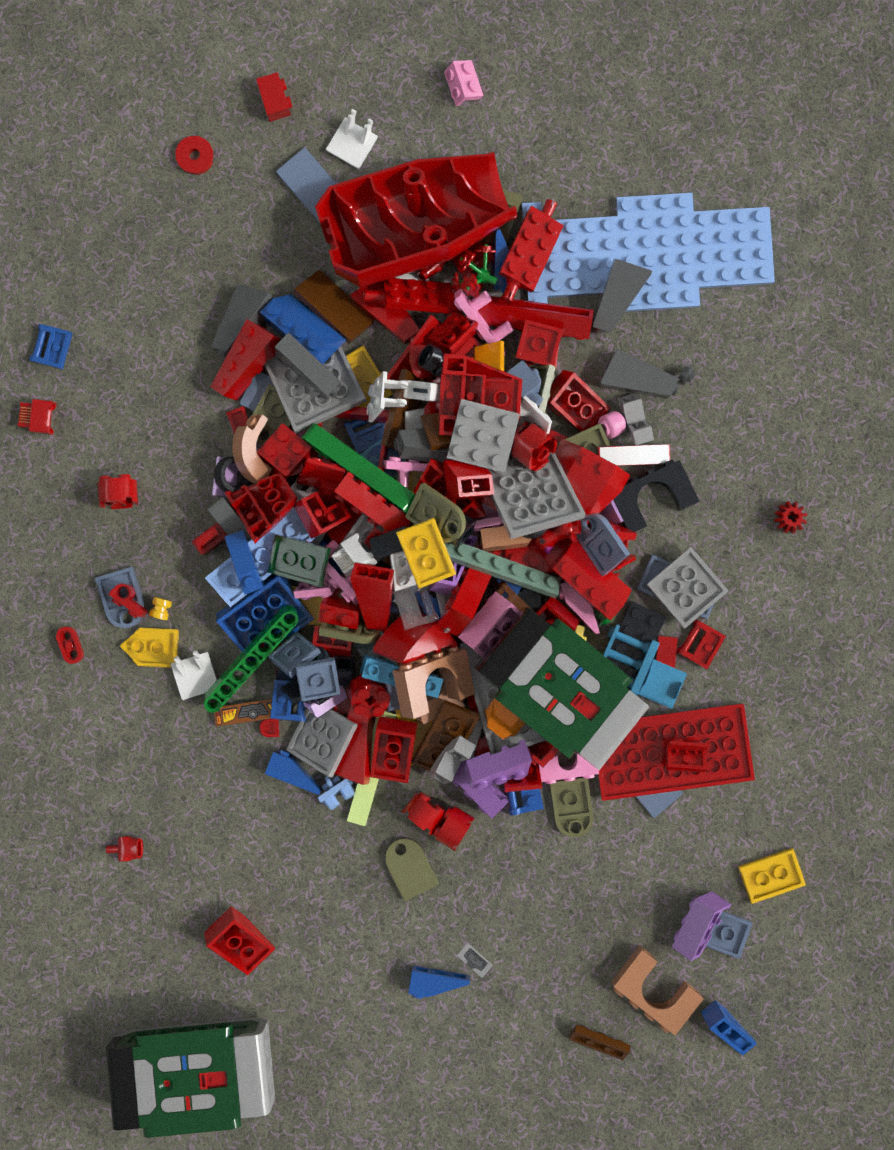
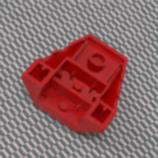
[438,354,523,436]
[555,439,630,524]

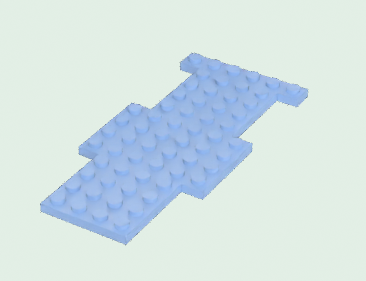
[522,193,775,312]

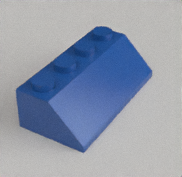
[260,294,346,365]

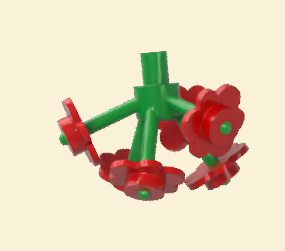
[451,244,498,297]

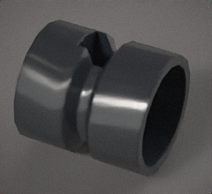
[417,344,448,379]

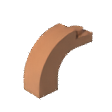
[232,415,272,484]

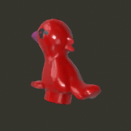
[535,520,581,555]

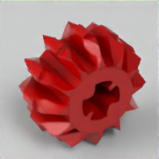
[774,501,807,534]

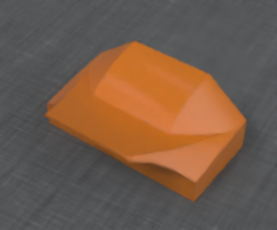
[484,698,525,739]

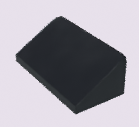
[369,526,407,560]

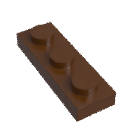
[569,1025,631,1061]

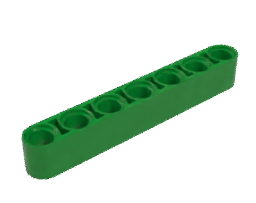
[301,423,415,514]
[204,605,298,713]

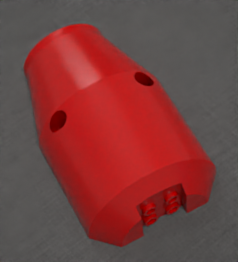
[315,151,517,288]

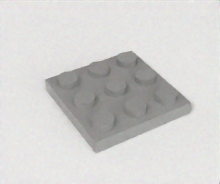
[446,399,520,473]
[646,547,728,628]
[286,709,358,777]

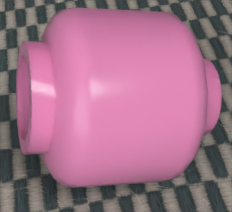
[598,411,626,439]

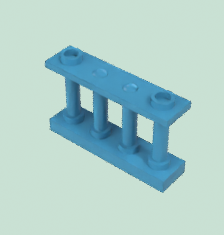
[603,624,660,696]
[359,654,443,698]

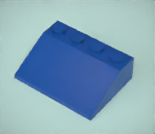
[216,574,314,662]

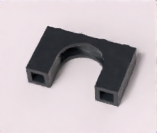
[614,459,700,532]

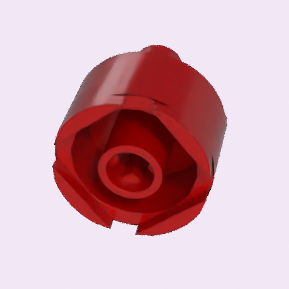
[512,423,557,471]
[97,474,138,509]
[349,673,390,717]
[402,792,446,835]
[433,806,475,852]

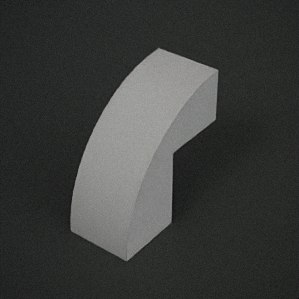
[618,393,654,445]
[428,736,476,784]

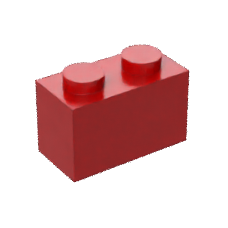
[256,72,293,122]
[318,595,362,629]

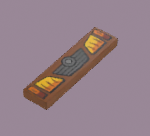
[214,699,293,727]

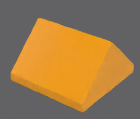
[475,341,504,371]

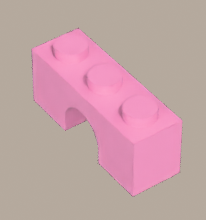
[539,752,599,784]

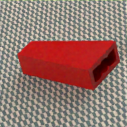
[350,281,420,345]
[350,562,394,632]
[334,706,374,785]

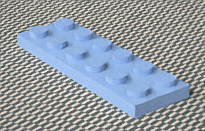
[205,507,316,608]

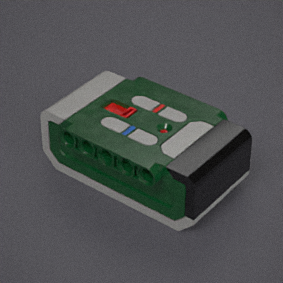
[473,607,649,770]
[106,1017,275,1138]

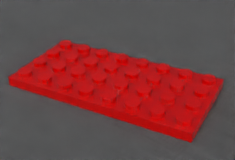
[598,703,755,801]

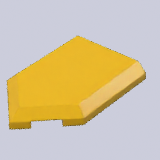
[120,628,179,668]

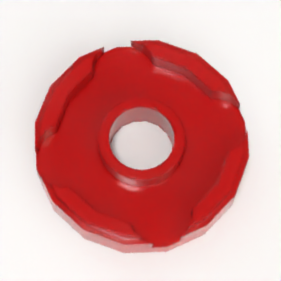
[175,136,214,175]

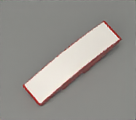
[597,444,670,466]

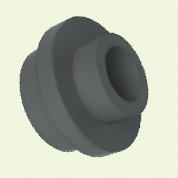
[679,366,696,384]

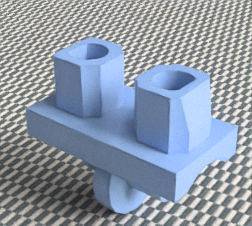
[318,776,355,810]

